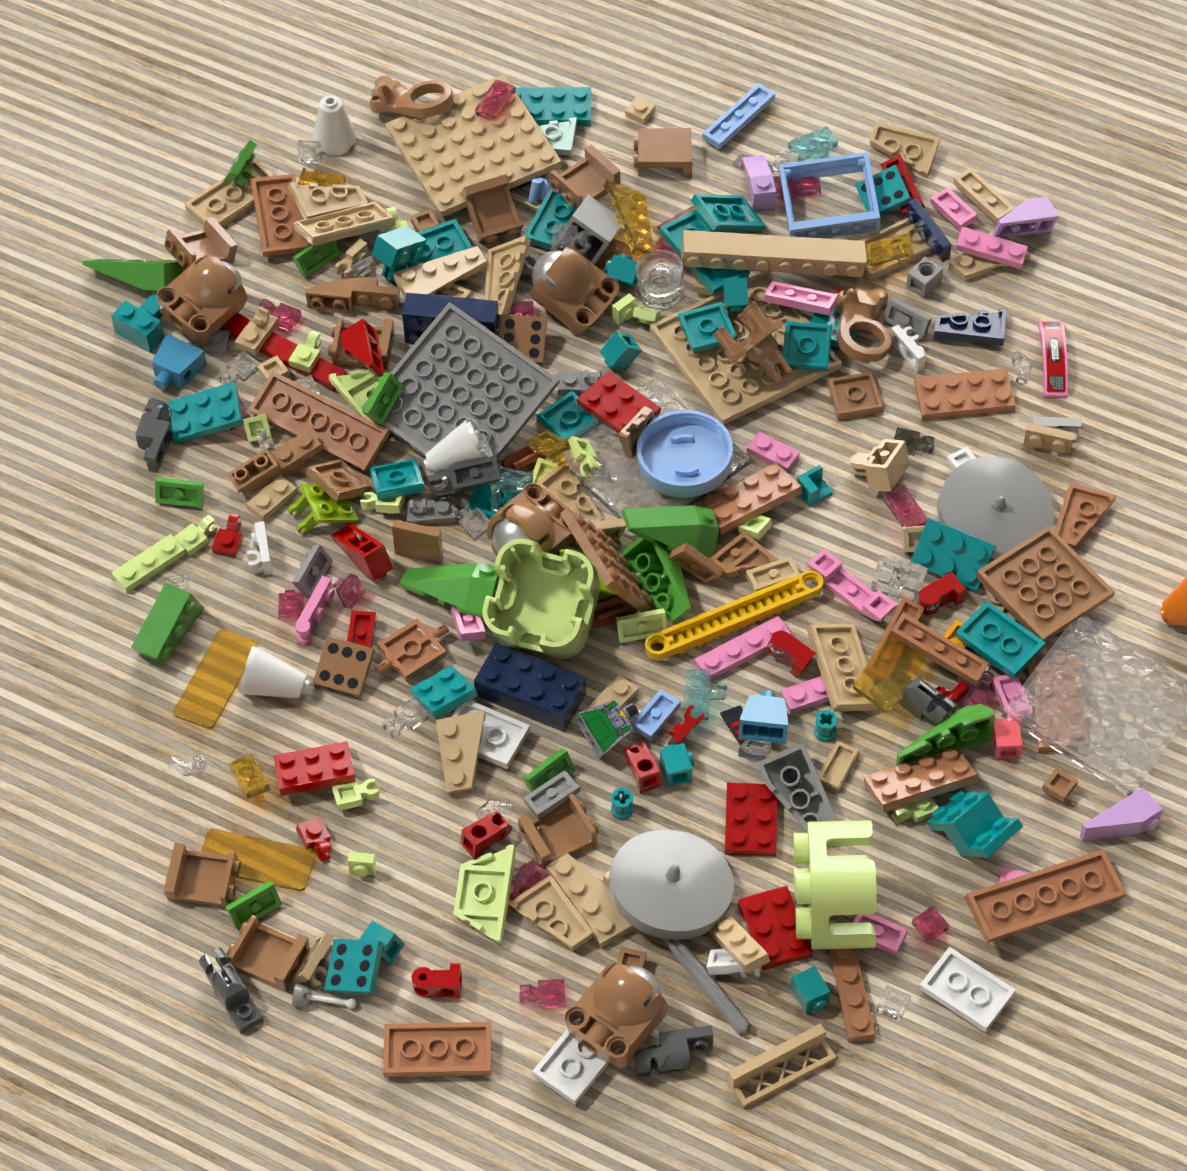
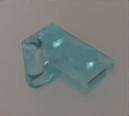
[788,126,838,162]
[488,466,533,512]
[684,669,727,720]

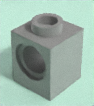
[906,257,943,299]

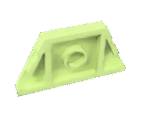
[329,369,390,432]
[453,845,516,944]

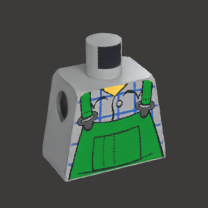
[574,700,639,759]

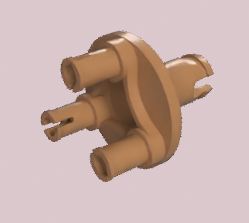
[713,301,792,383]

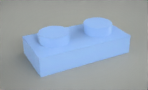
[631,689,681,741]

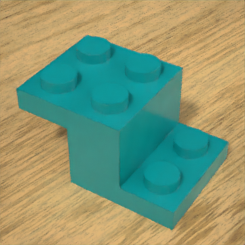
[926,791,1023,858]

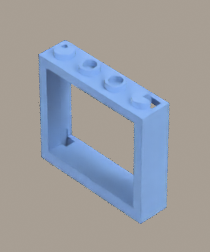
[779,152,880,239]

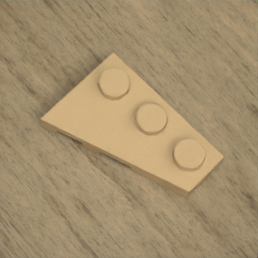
[870,122,940,178]
[288,182,368,219]
[535,459,603,522]

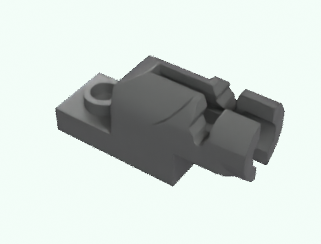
[135,399,173,473]
[428,456,502,500]
[882,671,958,724]
[199,947,264,1034]
[634,1025,713,1078]

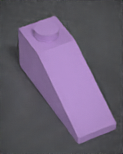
[742,155,776,211]
[992,197,1059,238]
[1080,787,1163,841]

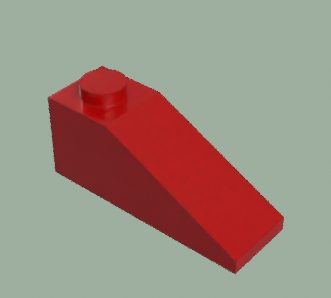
[341,318,385,377]
[331,523,394,581]

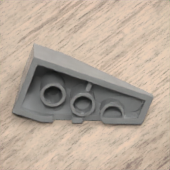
[757,742,837,831]

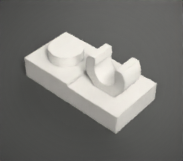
[891,325,926,373]
[1032,416,1082,441]
[247,521,272,575]
[707,949,761,978]

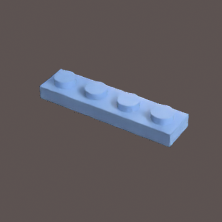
[702,83,775,150]

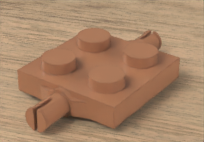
[374,618,449,682]

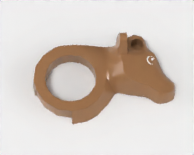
[370,75,454,118]
[836,288,894,363]

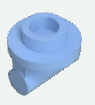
[528,177,550,203]

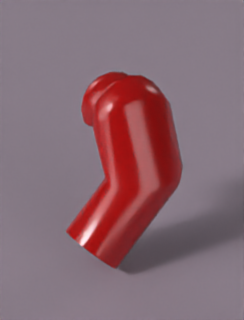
[935,681,970,704]

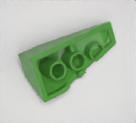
[83,259,184,295]
[621,505,719,558]
[621,537,691,623]
[400,563,499,618]
[896,703,995,766]

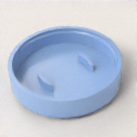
[637,410,733,498]

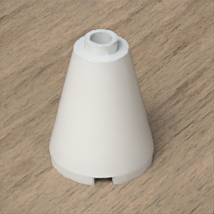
[313,96,357,156]
[424,417,493,473]
[238,646,310,698]

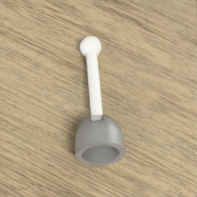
[292,984,357,1009]

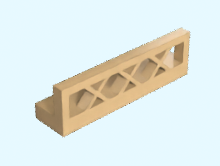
[727,1023,836,1108]

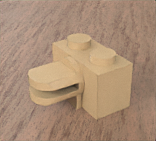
[850,439,910,492]

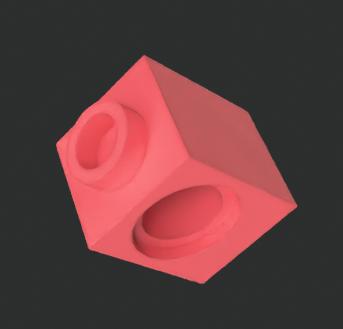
[992,718,1023,759]

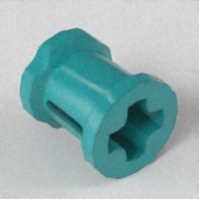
[814,710,837,742]
[611,787,634,820]

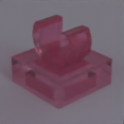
[333,573,366,609]
[278,590,304,619]
[912,906,949,943]

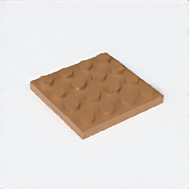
[560,508,654,612]
[976,525,1115,642]

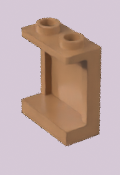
[634,128,692,177]
[550,144,621,209]
[461,174,524,244]
[164,217,238,270]
[328,316,395,370]
[518,793,599,870]
[164,843,241,908]
[227,915,310,992]

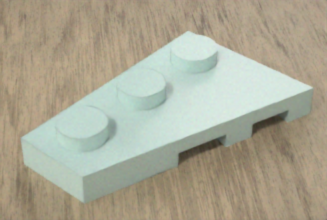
[539,117,577,156]

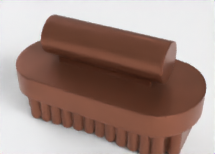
[501,443,546,478]
[591,596,633,628]

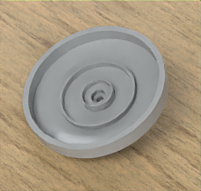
[937,456,1054,563]
[608,830,734,940]

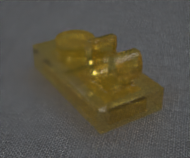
[298,168,346,187]
[865,233,914,266]
[527,430,571,466]
[228,754,270,804]

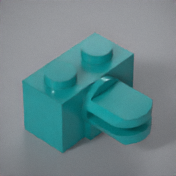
[371,226,427,283]
[111,295,165,353]

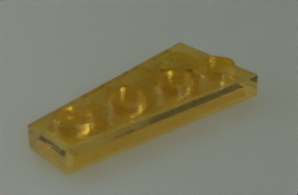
[603,180,656,261]

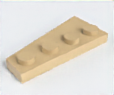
[484,235,531,319]
[394,246,487,297]
[546,853,635,948]

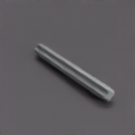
[663,939,750,1035]

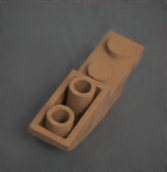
[305,278,401,312]
[227,428,323,493]

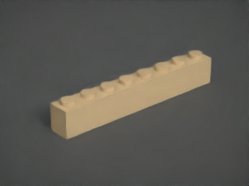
[680,230,866,277]

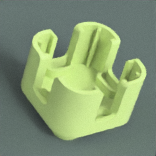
[482,539,600,659]
[793,820,877,950]

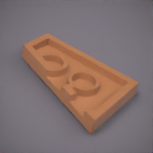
[1055,483,1117,551]

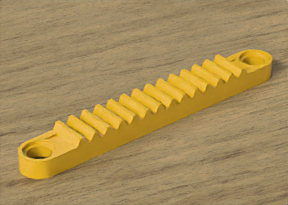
[645,571,824,661]

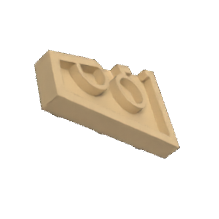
[949,230,1030,281]
[436,710,487,795]
[508,875,594,951]

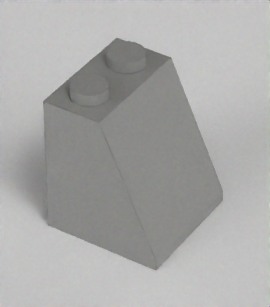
[550,195,625,265]

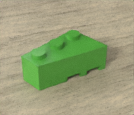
[131,582,204,665]

